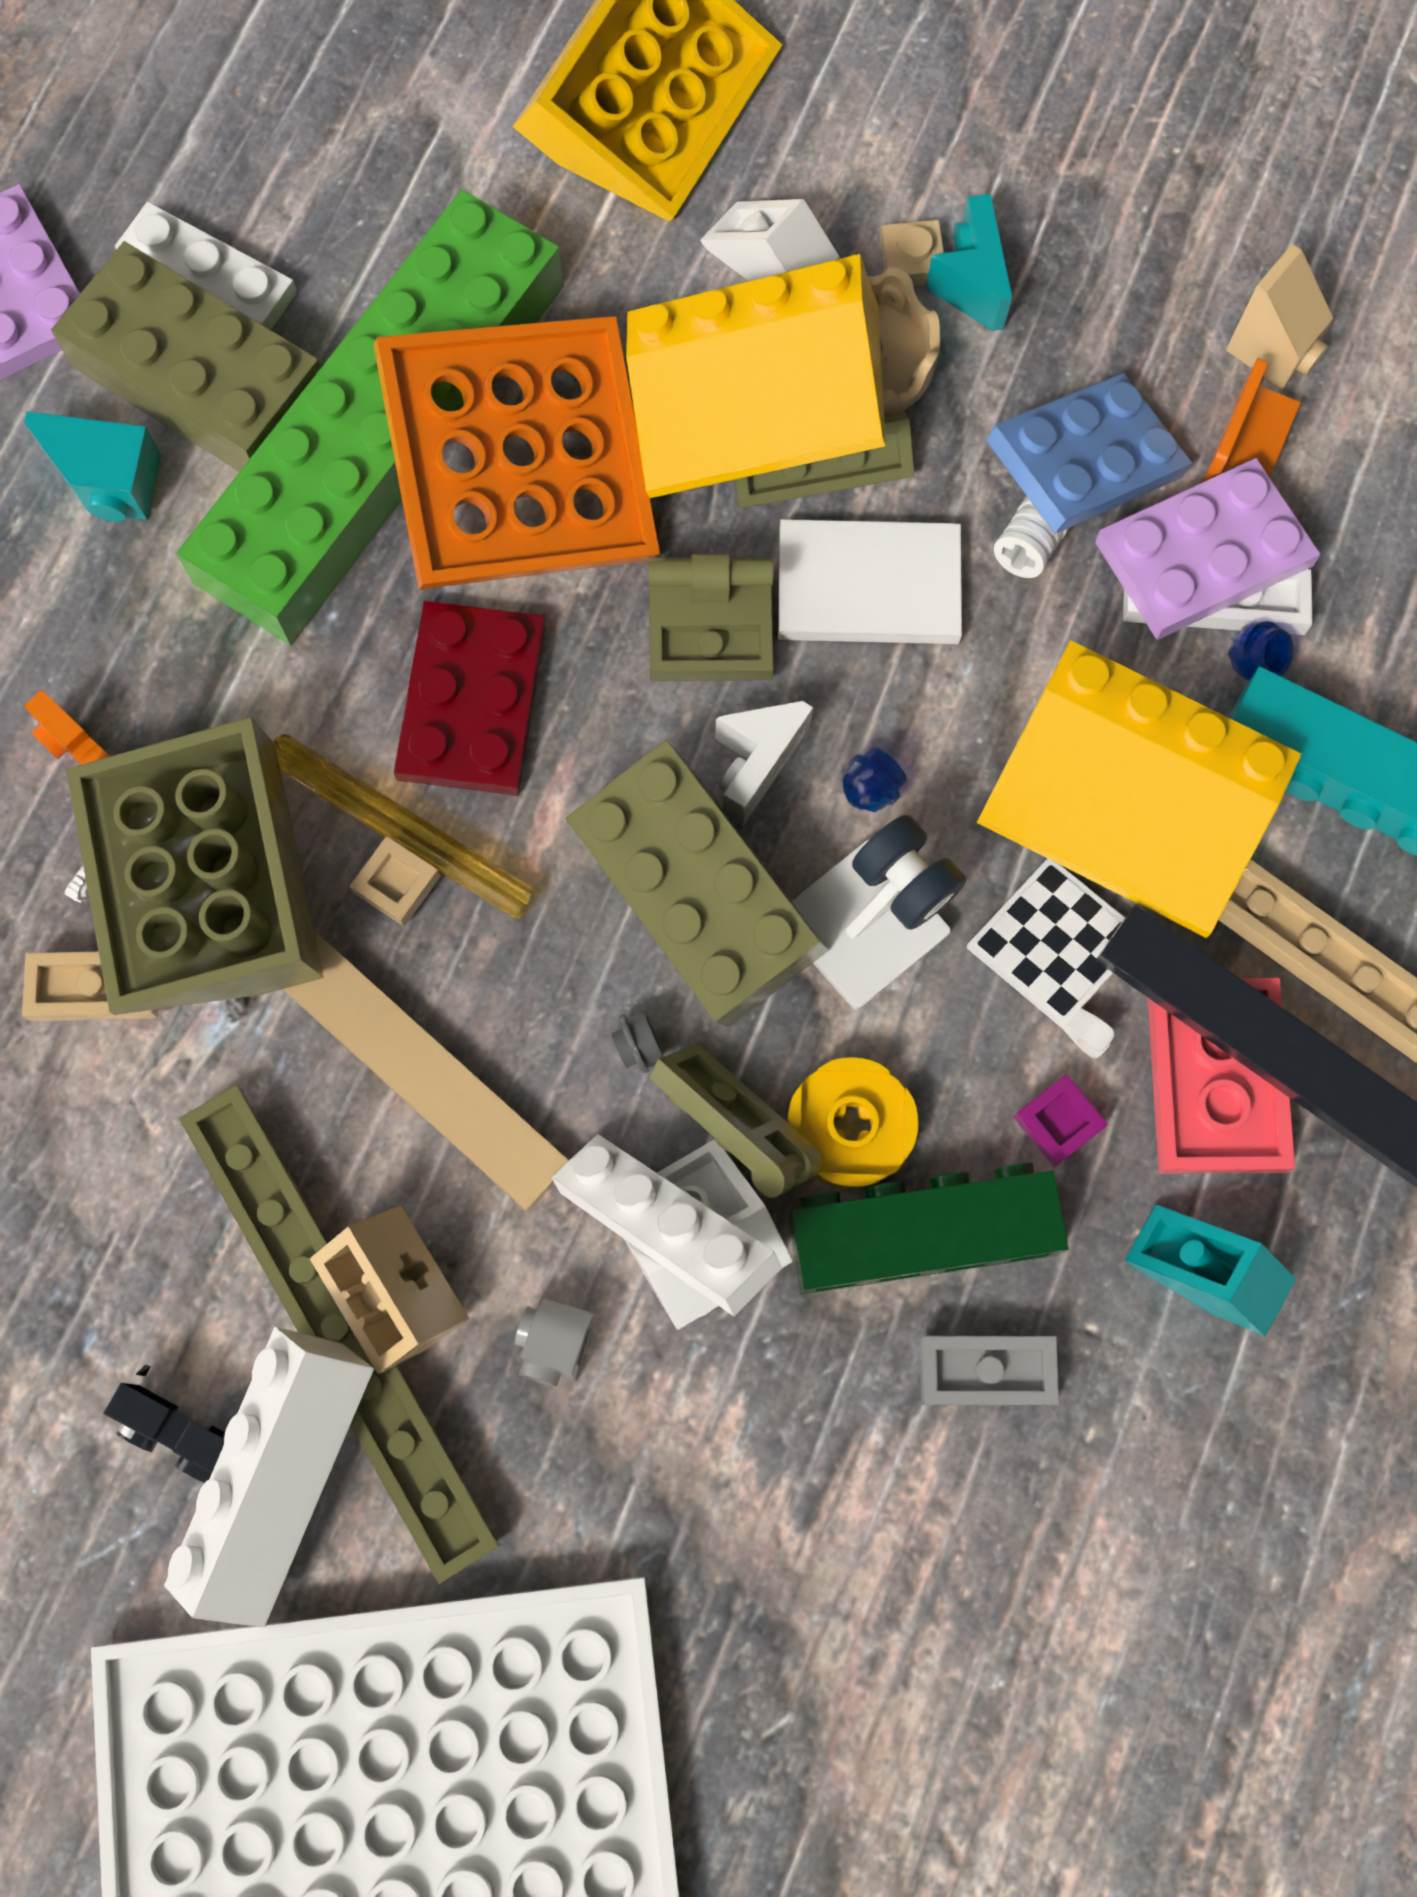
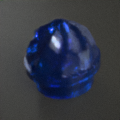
[1227,621,1294,681]
[843,747,907,812]

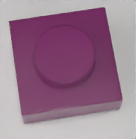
[1013,1074,1108,1168]

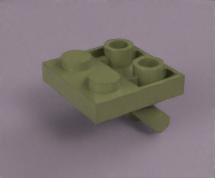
[648,554,773,681]

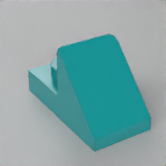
[926,194,1012,331]

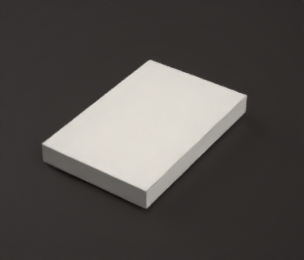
[778,519,962,644]

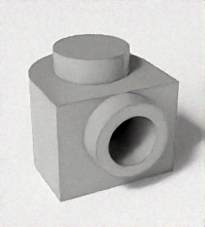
[515,1297,595,1387]

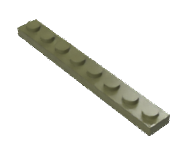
[179,1085,501,1584]

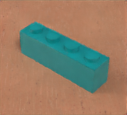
[1229,666,1417,856]

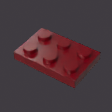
[393,601,546,796]

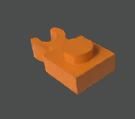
[23,689,110,765]

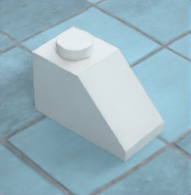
[700,199,839,281]

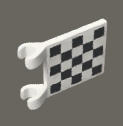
[967,858,1125,1058]

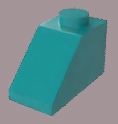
[24,411,161,522]
[1125,1205,1296,1337]

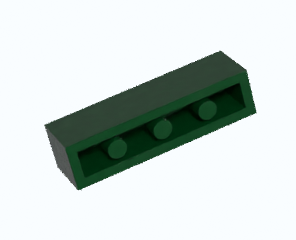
[788,1163,1069,1295]

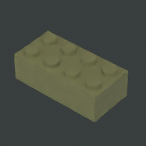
[51,241,321,472]
[565,740,829,1027]

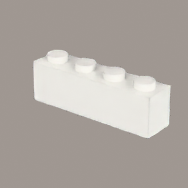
[164,1327,374,1628]

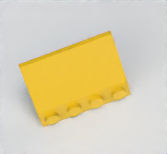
[512,0,783,221]
[626,254,886,498]
[976,640,1301,938]

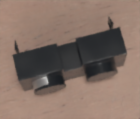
[103,1365,225,1483]

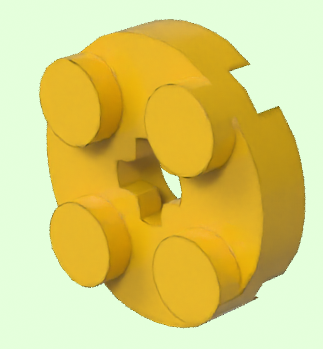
[787,1057,918,1190]

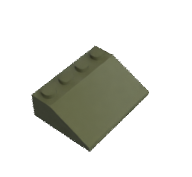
[66,717,324,1015]

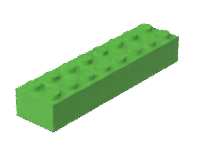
[176,189,564,646]

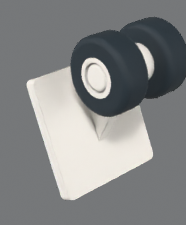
[792,815,966,1010]

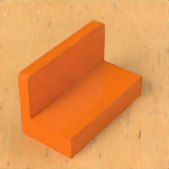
[1201,358,1301,483]

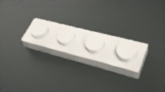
[551,1134,782,1316]

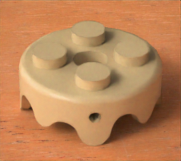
[868,267,940,415]

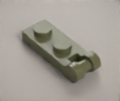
[649,1043,821,1198]

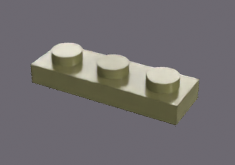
[733,412,914,509]

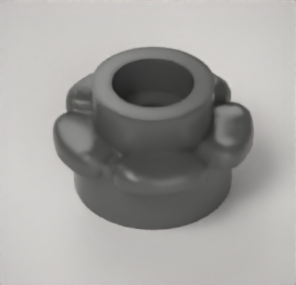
[611,1012,664,1073]

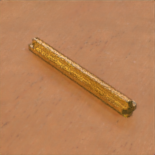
[273,734,535,919]

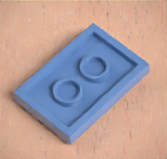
[986,373,1193,534]

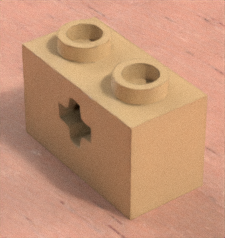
[310,1205,470,1374]

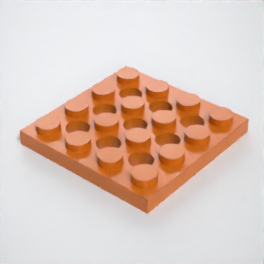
[373,316,660,590]

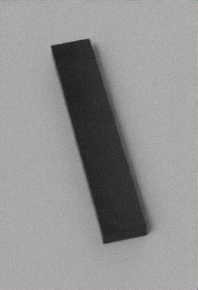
[1095,905,1417,1188]

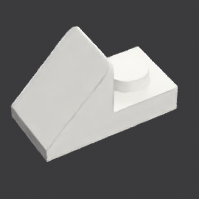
[715,701,813,827]

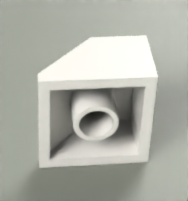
[623,1139,792,1330]

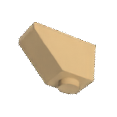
[1226,244,1333,390]

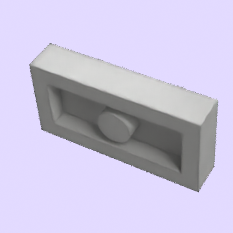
[920,1336,1059,1406]

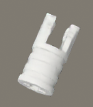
[994,496,1069,578]

